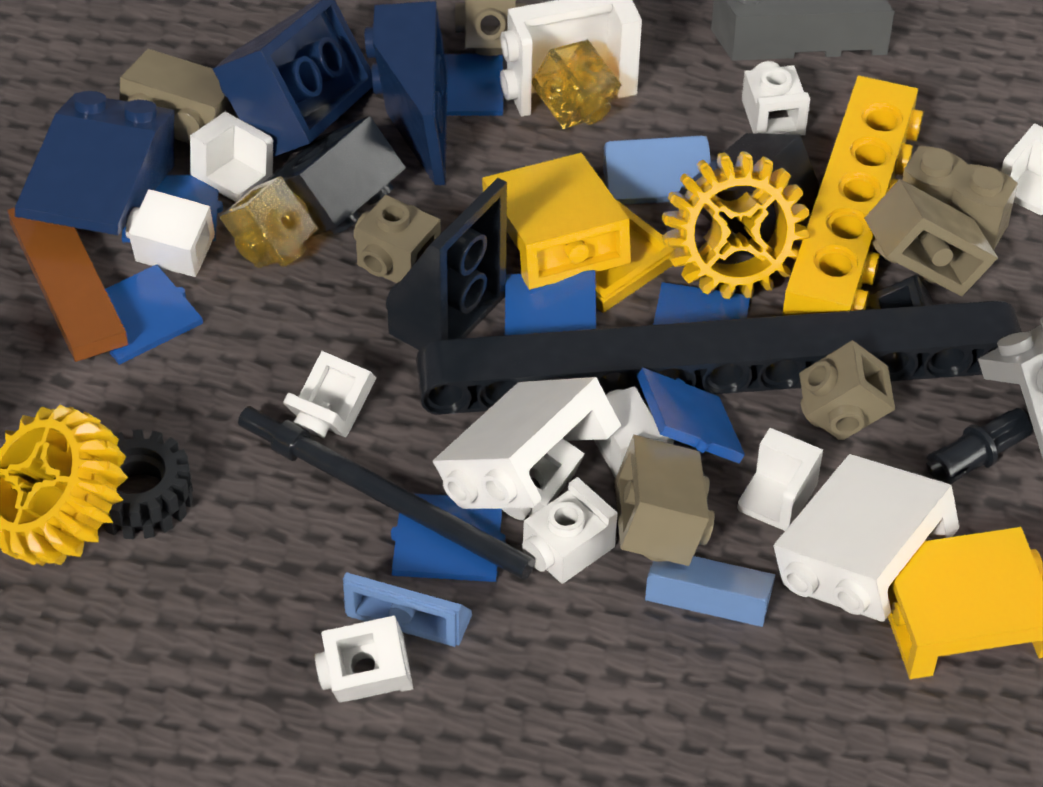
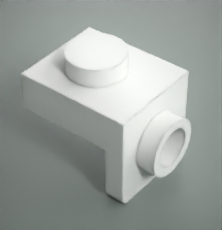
[283,351,376,438]

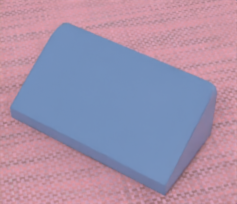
[603,136,711,205]
[645,556,776,627]
[343,572,472,647]

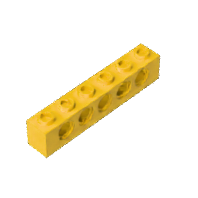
[782,75,924,316]

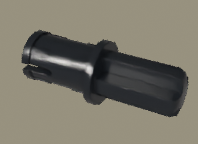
[926,408,1033,485]

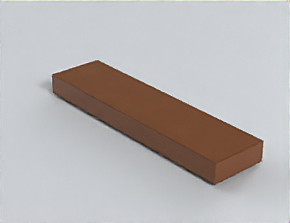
[7,208,128,362]

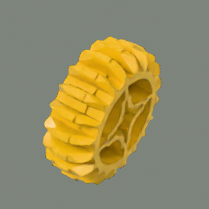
[662,151,809,300]
[0,405,128,566]

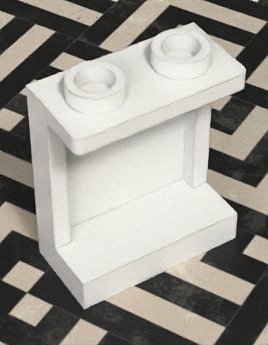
[500,0,642,117]
[432,377,621,509]
[773,454,959,622]

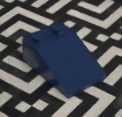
[213,0,373,157]
[365,1,448,185]
[15,91,175,235]

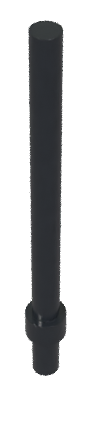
[238,406,535,580]

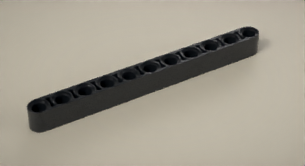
[416,301,1022,415]

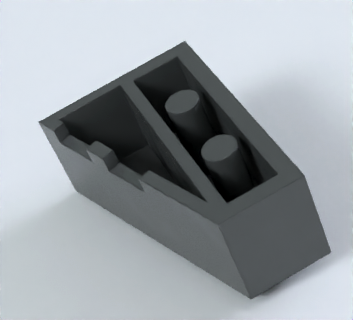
[711,0,895,60]

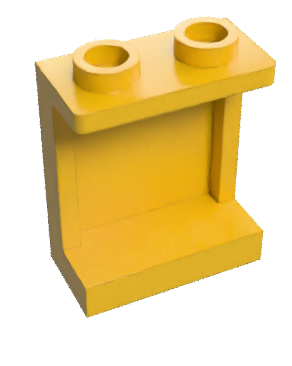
[482,152,631,290]
[887,527,1043,679]

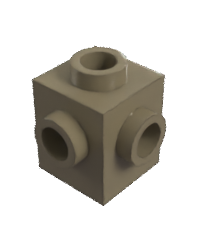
[455,0,526,56]
[353,195,441,283]
[799,340,895,440]

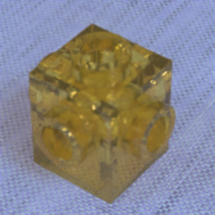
[532,39,622,129]
[219,176,318,268]

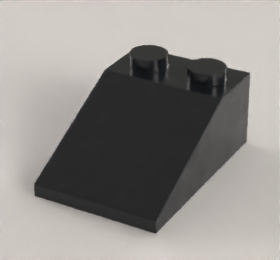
[385,178,507,350]

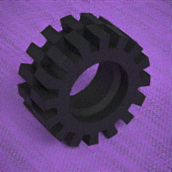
[104,429,193,539]

